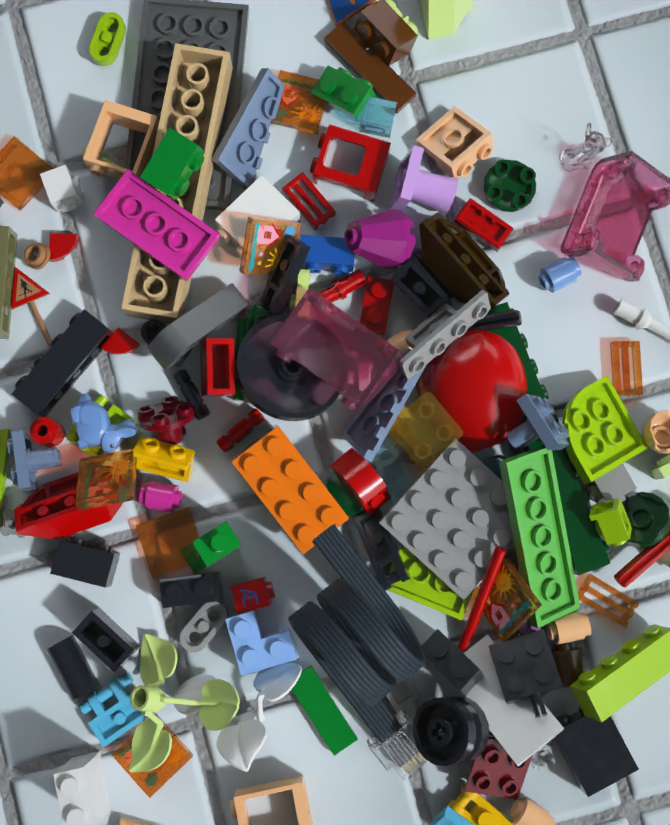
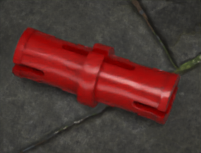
[312,268,367,310]

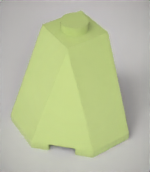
[419,0,474,39]

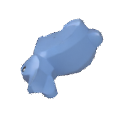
[70,393,137,453]

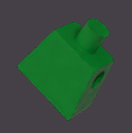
[179,521,241,574]

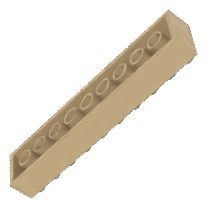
[121,43,233,323]

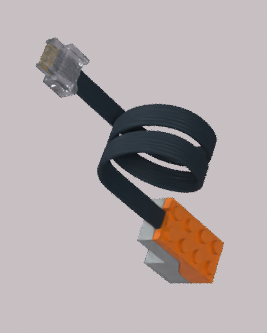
[231,425,428,781]

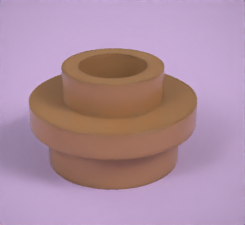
[24,243,50,270]

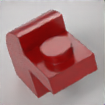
[331,448,391,516]

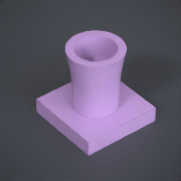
[387,145,458,214]

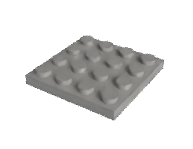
[379,438,514,600]

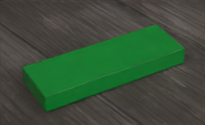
[292,665,358,756]

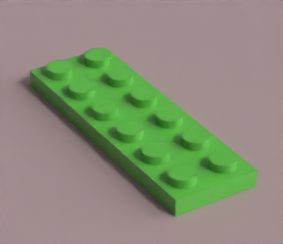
[499,445,580,628]

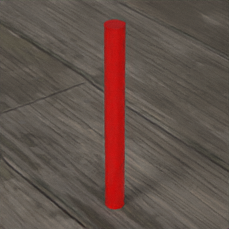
[457,546,506,651]

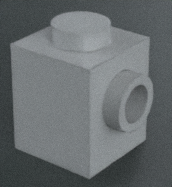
[587,463,637,503]

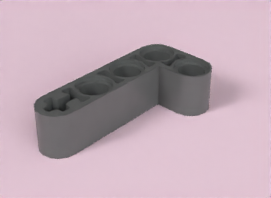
[146,283,250,370]

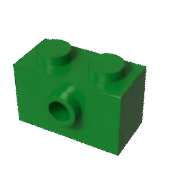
[140,127,205,200]

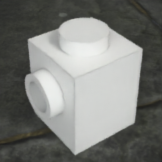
[40,165,84,212]

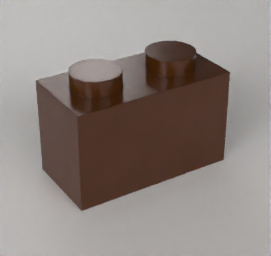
[354,0,418,67]

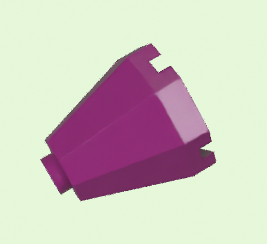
[344,209,416,270]

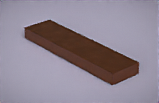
[324,21,416,114]

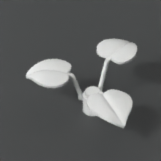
[172,662,302,772]

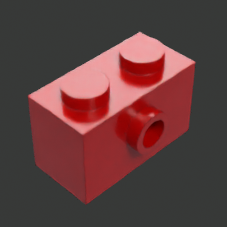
[200,338,237,397]

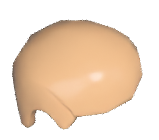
[642,410,670,455]

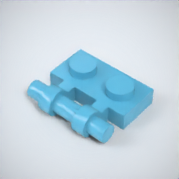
[79,672,154,748]

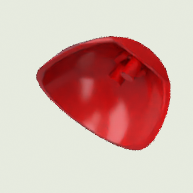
[416,330,527,451]

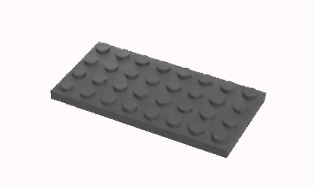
[125,0,250,210]

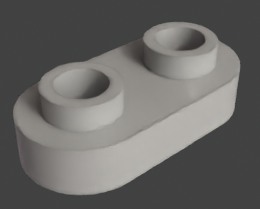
[180,601,228,652]

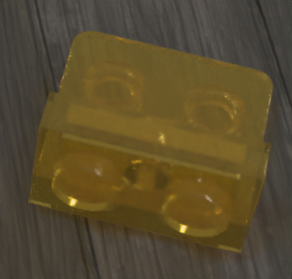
[388,392,463,469]

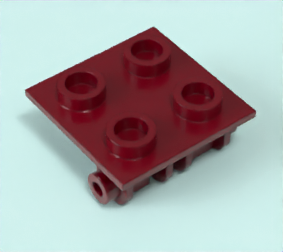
[464,731,533,800]

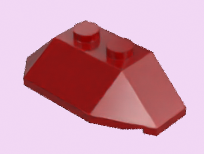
[14,466,126,540]

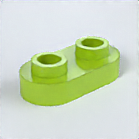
[89,12,126,66]

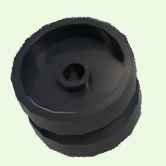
[413,696,489,766]

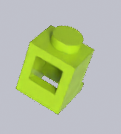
[589,498,632,546]

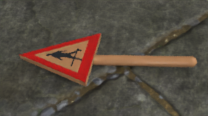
[11,267,52,347]

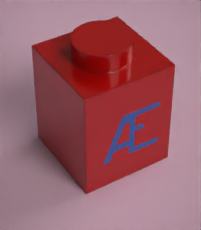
[230,576,275,614]

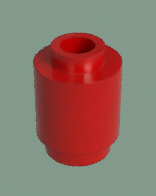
[30,417,65,447]

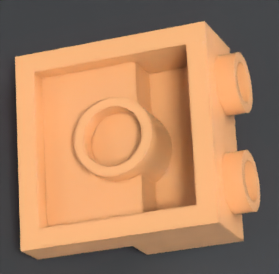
[416,106,494,178]

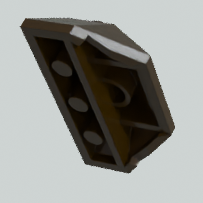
[419,213,510,308]

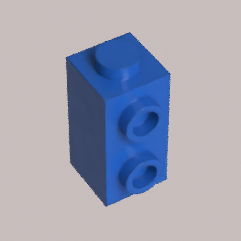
[301,235,355,275]

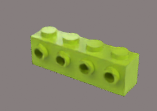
[570,624,670,722]

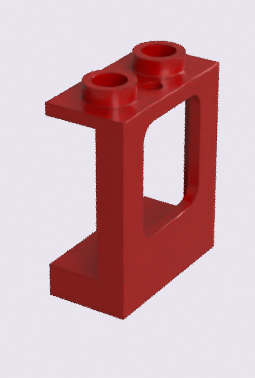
[310,124,391,202]

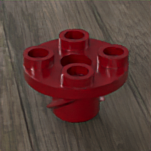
[137,396,194,445]

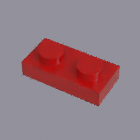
[358,276,394,335]

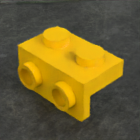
[132,436,195,483]

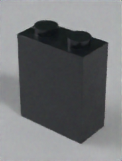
[554,706,639,797]

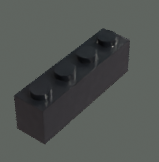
[12,309,113,417]

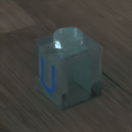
[355,97,397,138]

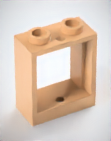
[83,100,159,182]
[230,775,313,825]

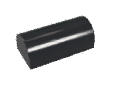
[46,635,100,701]

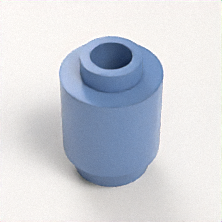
[538,256,582,293]

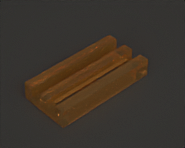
[610,341,643,396]
[578,573,640,628]

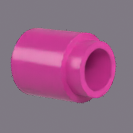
[139,481,183,513]

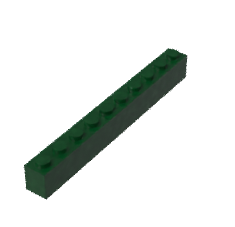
[486,302,611,575]

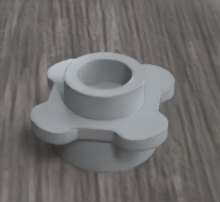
[0,508,26,538]

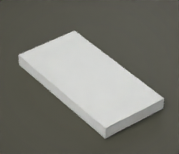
[462,634,564,766]

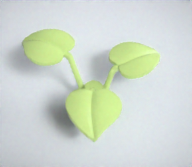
[129,634,240,773]

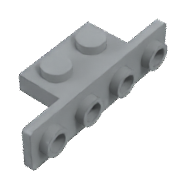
[399,290,491,379]

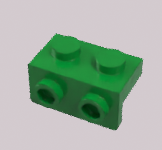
[311,65,377,119]

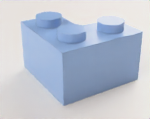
[225,610,298,676]

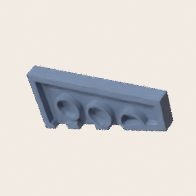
[212,68,285,190]
[341,348,427,462]

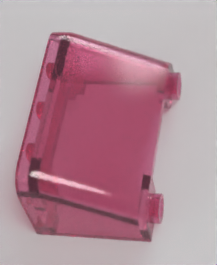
[560,151,670,282]
[270,287,405,411]

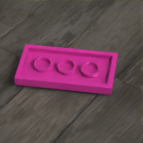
[93,169,220,282]

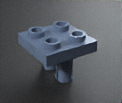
[506,394,570,450]
[7,430,62,492]

